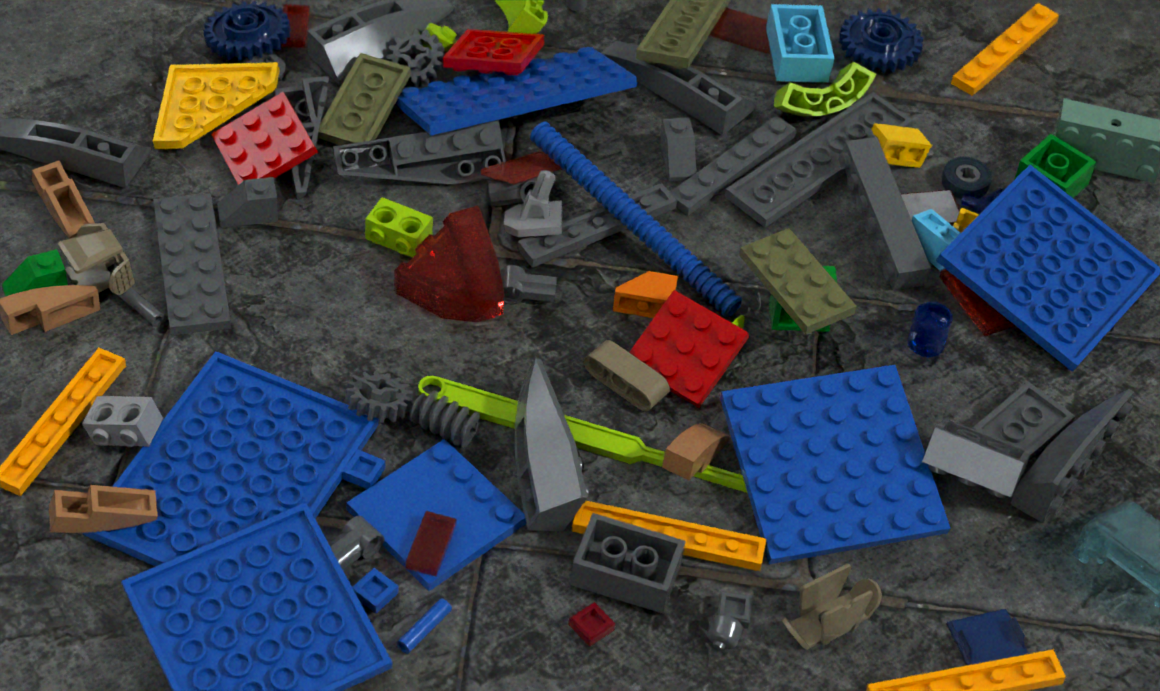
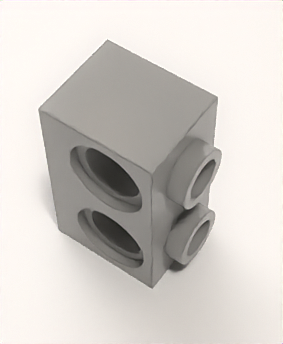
[82,396,163,447]

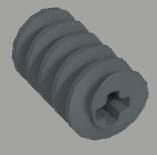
[410,390,480,449]

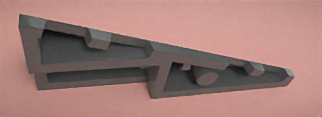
[275,76,329,200]

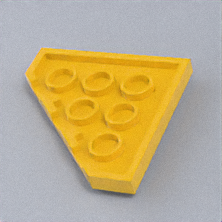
[153,63,280,149]

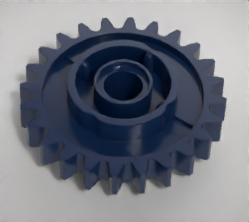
[203,1,291,61]
[839,8,924,73]

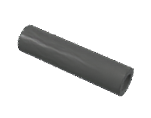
[118,287,164,326]

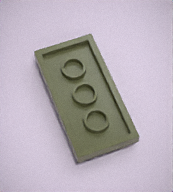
[318,53,411,145]
[739,228,857,335]

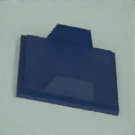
[946,609,1029,665]

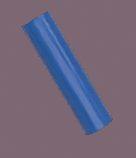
[396,598,452,654]

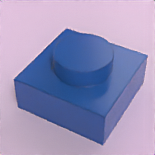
[342,449,385,489]
[352,568,398,614]

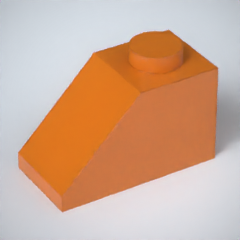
[613,271,678,318]

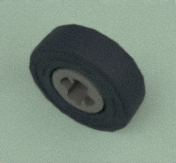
[942,156,992,200]

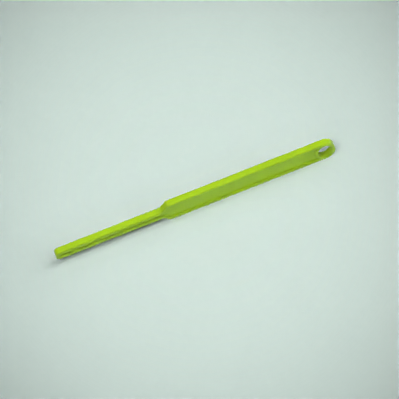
[418,376,748,493]

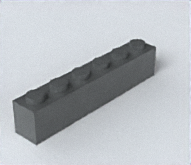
[839,137,931,290]

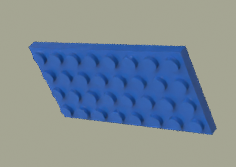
[395,47,637,135]

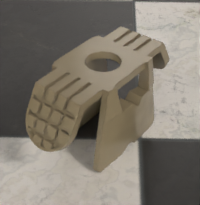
[58,223,135,295]
[782,564,882,650]

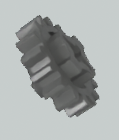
[386,28,445,87]
[345,371,413,423]

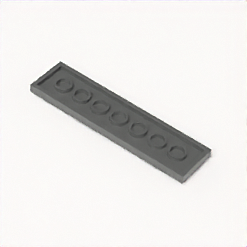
[725,92,913,227]

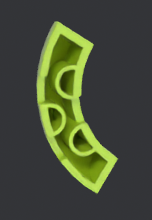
[494,0,548,34]
[774,62,876,117]

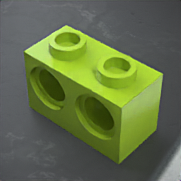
[365,197,433,259]

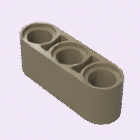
[584,340,670,411]

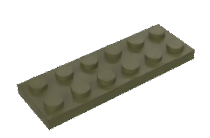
[636,0,730,69]

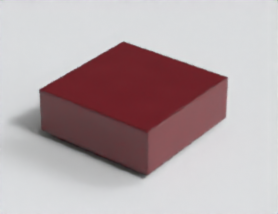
[568,602,616,647]

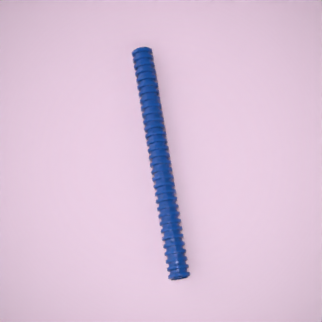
[530,121,742,317]

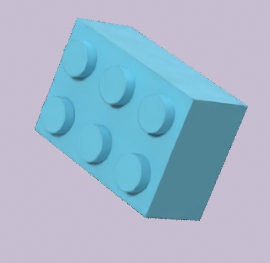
[766,4,834,82]

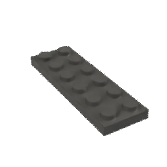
[153,193,231,335]

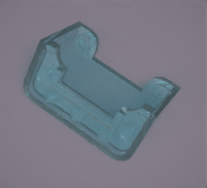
[1072,501,1160,608]

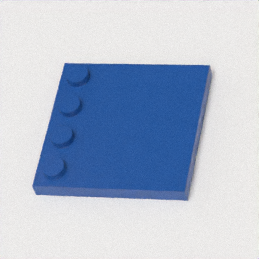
[347,439,527,591]

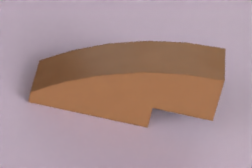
[32,160,95,239]
[0,285,100,335]
[662,423,730,481]
[49,485,158,533]

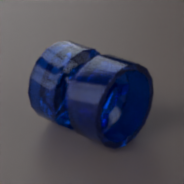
[907,301,953,357]

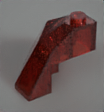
[394,205,504,322]

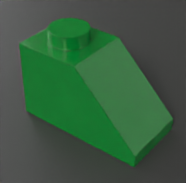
[2,249,68,297]

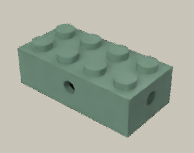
[1052,99,1160,183]

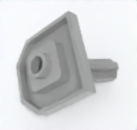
[504,170,562,237]

